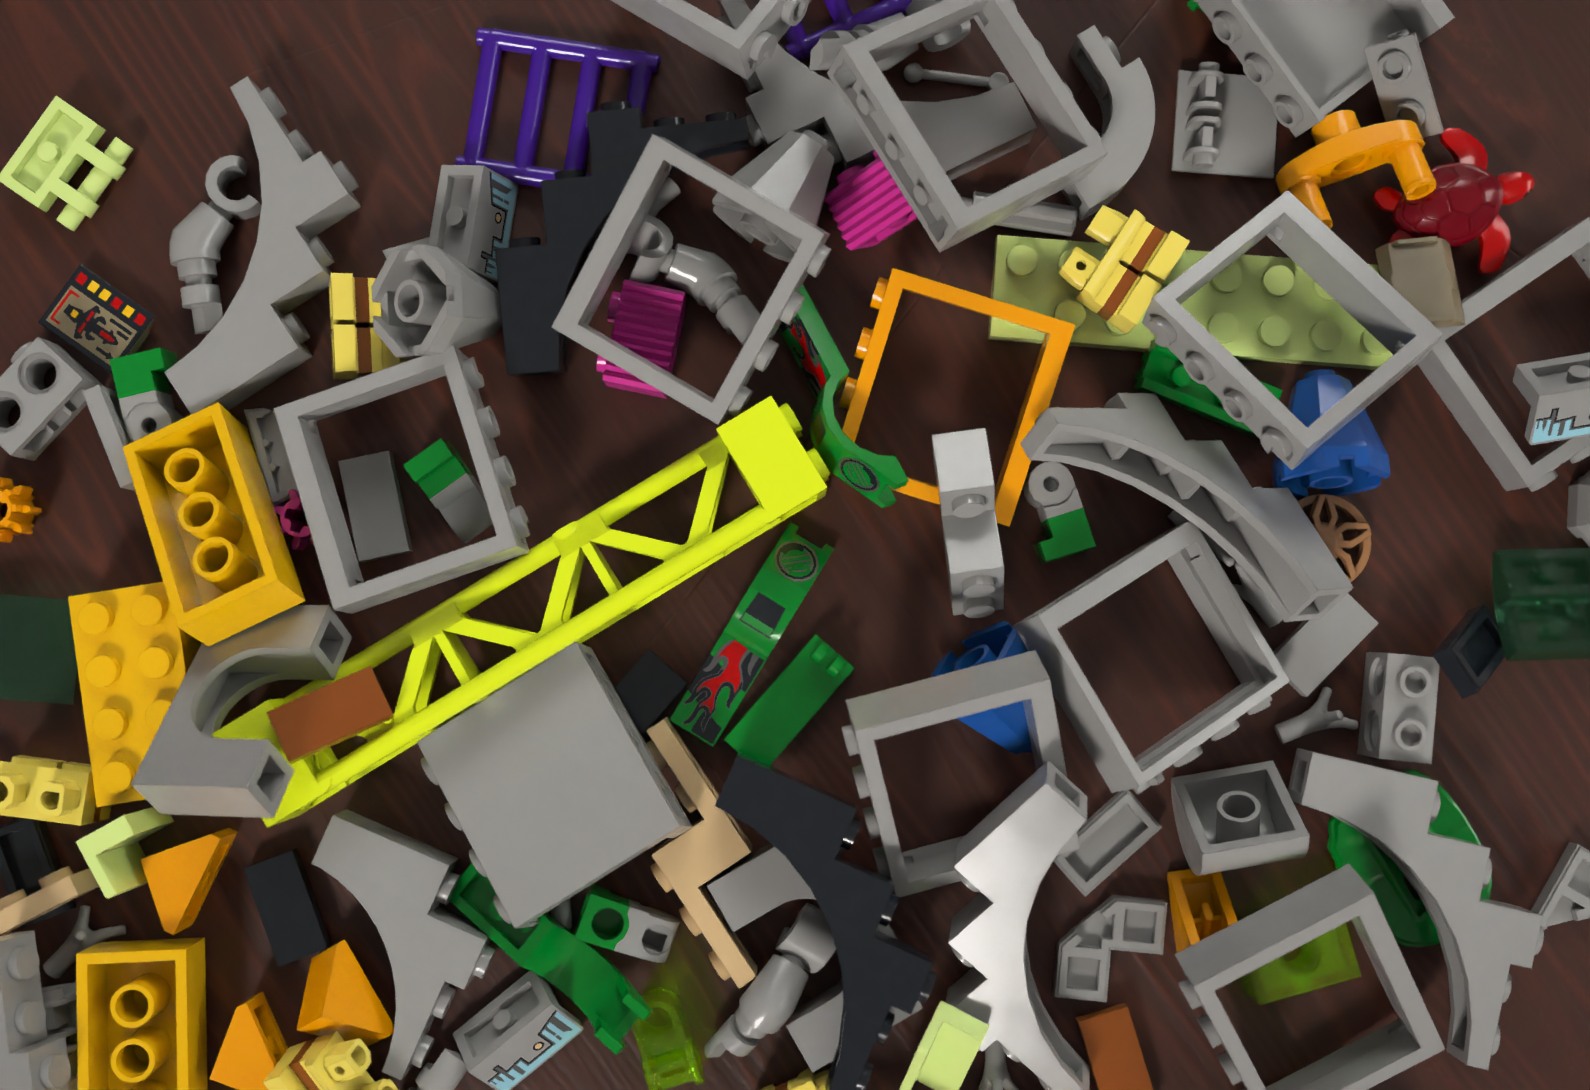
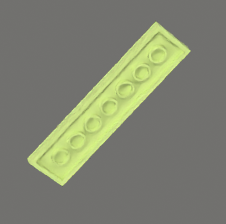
[988,235,1393,370]

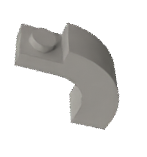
[1061,25,1155,221]

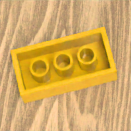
[122,402,306,647]
[68,582,202,807]
[76,937,208,1090]

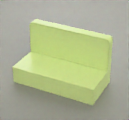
[76,807,174,899]
[899,1000,990,1090]

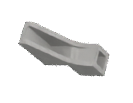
[932,428,1004,618]

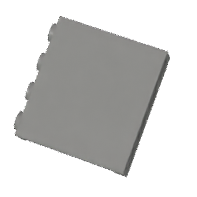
[1192,0,1455,138]
[417,642,692,929]

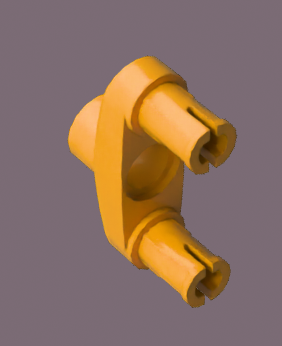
[1275,110,1437,229]

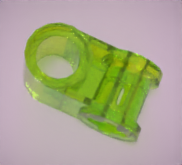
[632,987,705,1090]

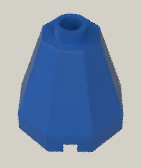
[1271,369,1391,499]
[930,620,1032,755]

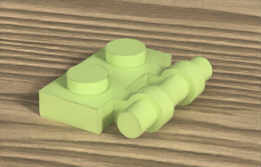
[0,96,134,232]

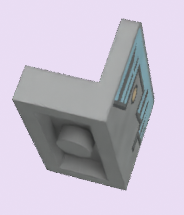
[428,165,518,283]
[1513,352,1590,445]
[452,970,583,1090]

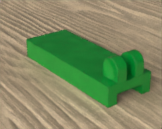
[1133,340,1283,439]
[724,634,854,765]

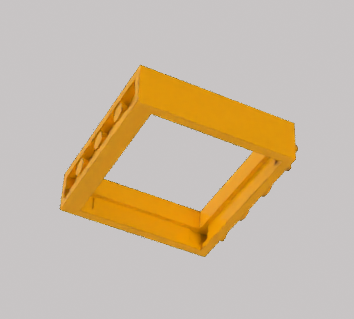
[839,268,1075,527]

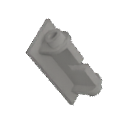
[1364,29,1444,138]

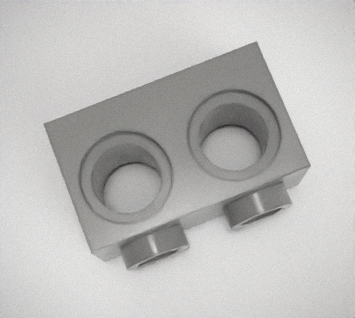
[0,337,104,461]
[1357,652,1440,764]

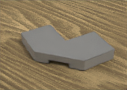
[1052,895,1167,1002]

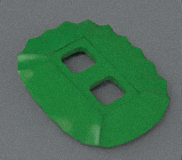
[1326,769,1492,947]

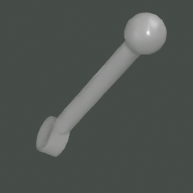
[904,63,1009,91]

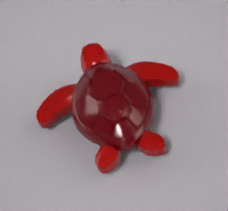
[1372,128,1535,275]

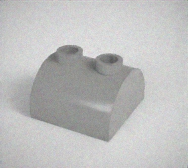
[1171,760,1310,876]

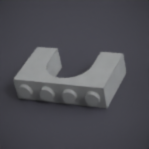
[131,605,352,818]
[707,843,923,1073]

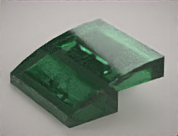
[1492,548,1590,661]
[0,594,77,704]

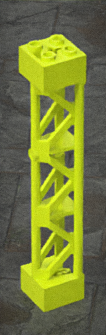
[212,396,830,828]

